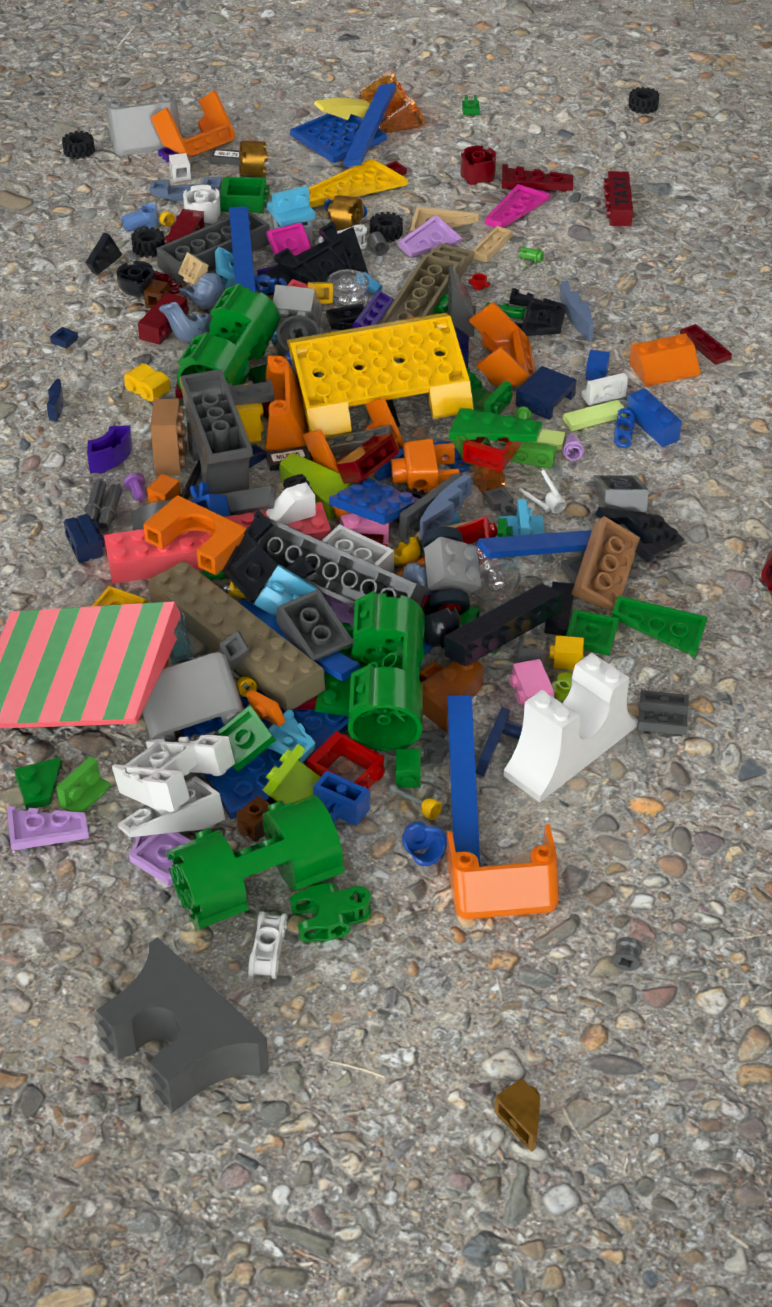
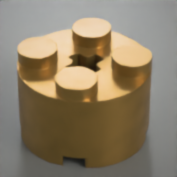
[239,140,268,177]
[328,196,364,231]

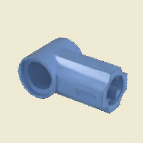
[121,204,159,232]

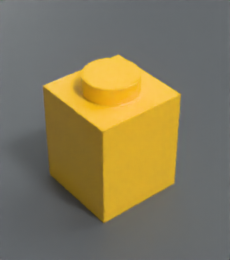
[308,282,333,304]
[549,636,584,670]

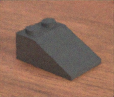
[447,266,476,337]
[594,475,649,513]
[276,589,353,662]

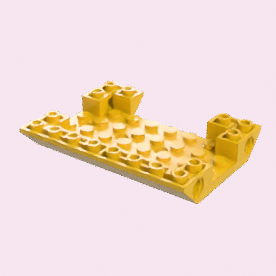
[287,313,474,438]

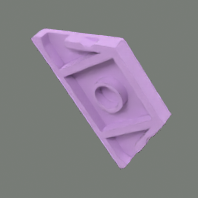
[129,832,191,886]

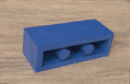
[627,388,682,447]

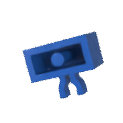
[190,482,230,517]
[313,770,370,826]

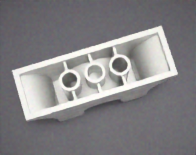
[503,653,638,803]

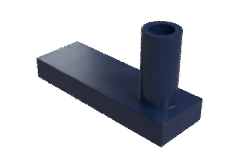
[476,707,523,777]

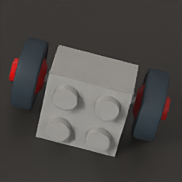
[422,526,481,615]

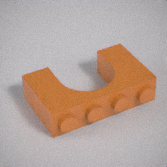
[143,495,246,575]

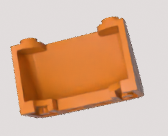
[265,355,308,451]

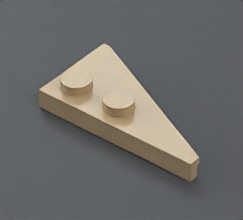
[410,206,479,233]

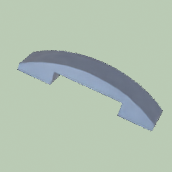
[150,177,223,200]

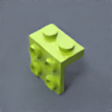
[263,744,321,805]

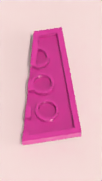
[485,184,550,228]

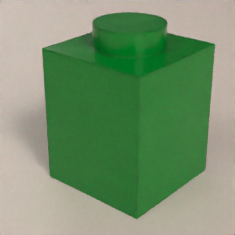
[396,749,421,788]

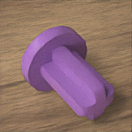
[124,473,147,502]

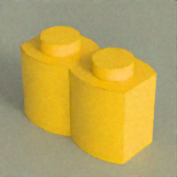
[124,363,171,402]

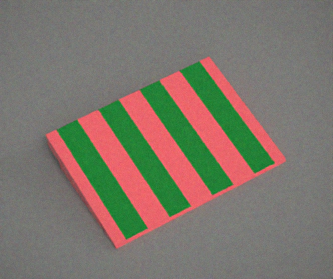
[0,601,181,728]

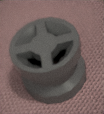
[613,937,643,971]

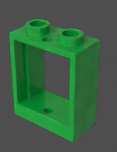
[220,177,270,213]

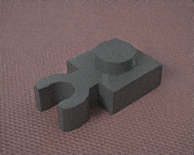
[484,486,517,516]

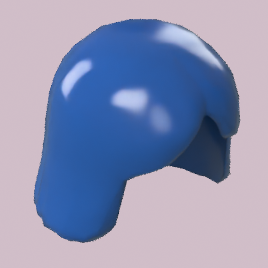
[402,821,447,866]

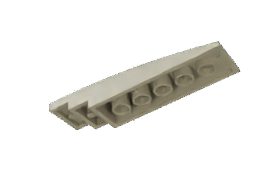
[379,243,474,324]

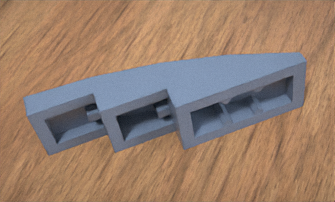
[559,281,594,341]
[420,474,471,539]

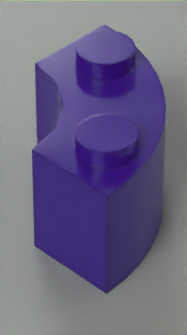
[87,425,133,474]

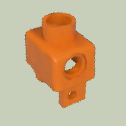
[391,439,459,494]

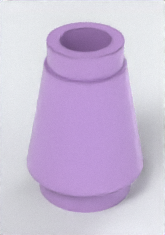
[563,434,584,461]

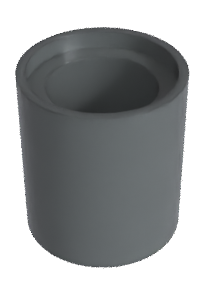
[368,232,389,256]

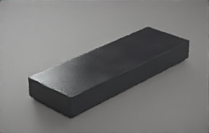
[544,581,574,636]

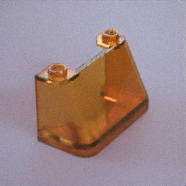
[357,69,426,133]

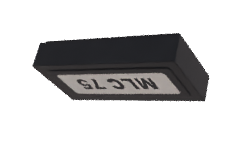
[265,446,311,471]

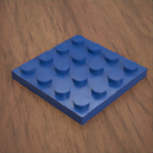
[290,113,387,163]

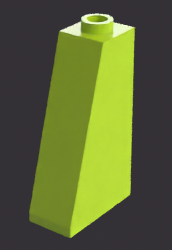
[279,452,355,520]

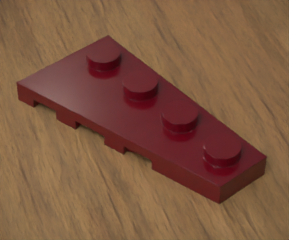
[502,164,573,192]

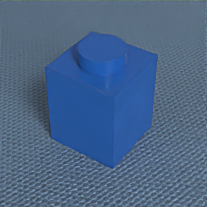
[585,350,610,381]

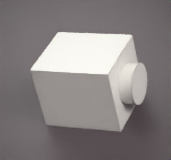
[169,153,191,182]

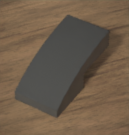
[215,631,250,671]

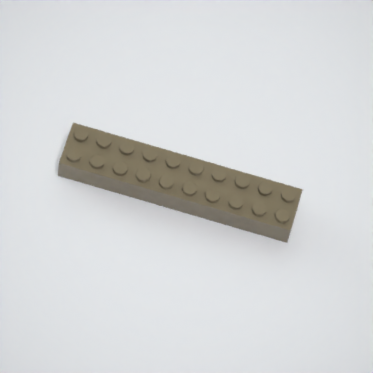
[147,561,326,711]

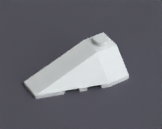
[118,776,225,837]

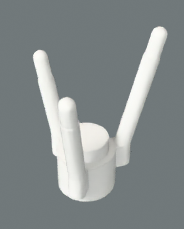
[518,470,567,514]

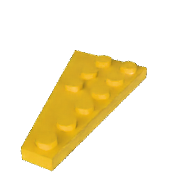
[308,158,408,207]

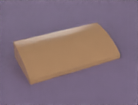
[571,516,640,610]

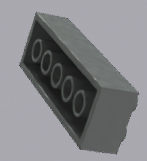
[156,210,270,284]

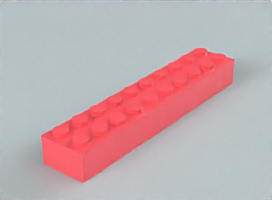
[104,502,331,584]

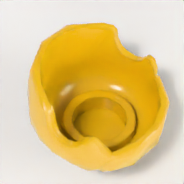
[393,536,421,567]

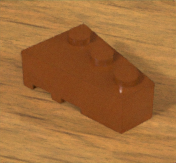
[421,660,484,733]

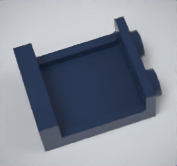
[516,366,577,420]

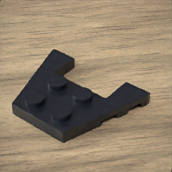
[274,221,353,285]
[509,288,567,336]
[595,507,685,563]
[222,510,316,604]

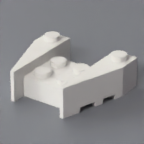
[112,735,235,812]

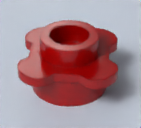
[468,273,490,290]

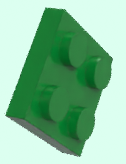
[566,609,619,656]
[218,705,277,771]

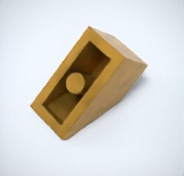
[494,1078,541,1152]

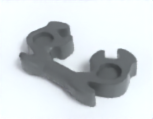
[385,730,449,764]

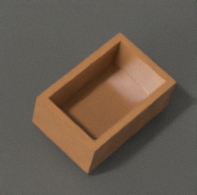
[150,399,187,475]

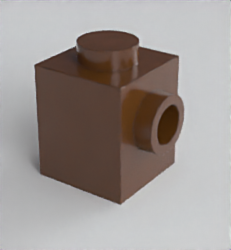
[237,796,271,842]

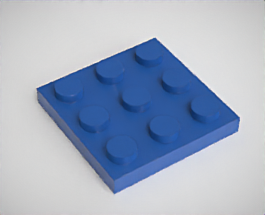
[329,479,419,525]

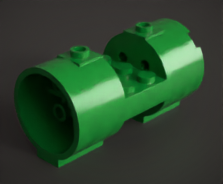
[177,283,280,391]
[348,591,425,751]
[166,795,345,930]

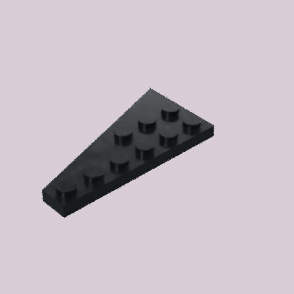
[257,227,369,295]

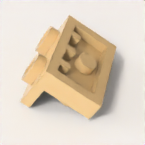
[178,252,209,286]

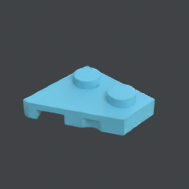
[268,709,315,763]

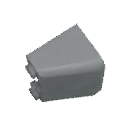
[106,92,182,155]
[142,652,244,742]

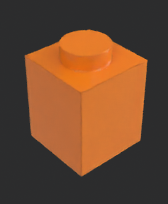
[147,474,181,504]

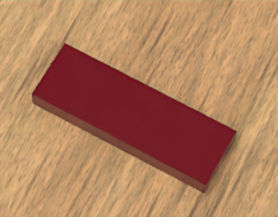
[680,324,732,365]

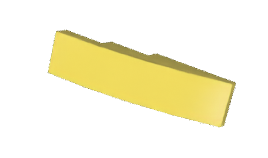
[314,98,371,120]

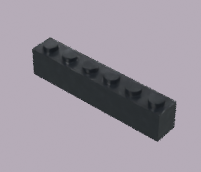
[444,583,562,666]

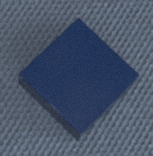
[50,327,78,349]

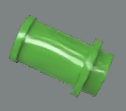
[519,246,544,263]
[515,406,532,420]

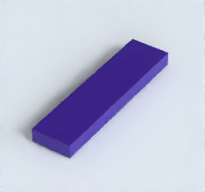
[352,290,394,328]

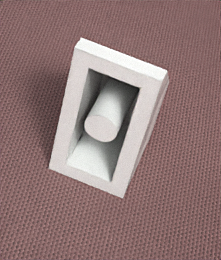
[266,482,316,524]

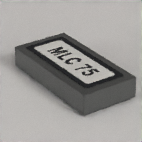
[209,148,240,165]

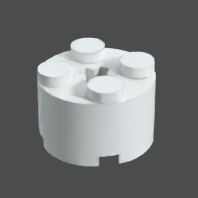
[183,185,221,224]

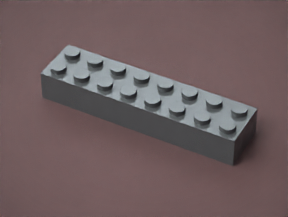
[257,517,427,607]

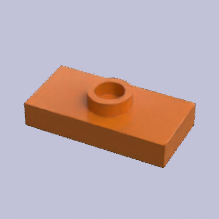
[246,690,285,727]

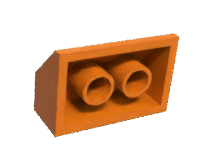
[629,333,701,387]

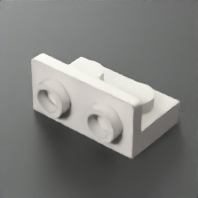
[581,373,628,406]

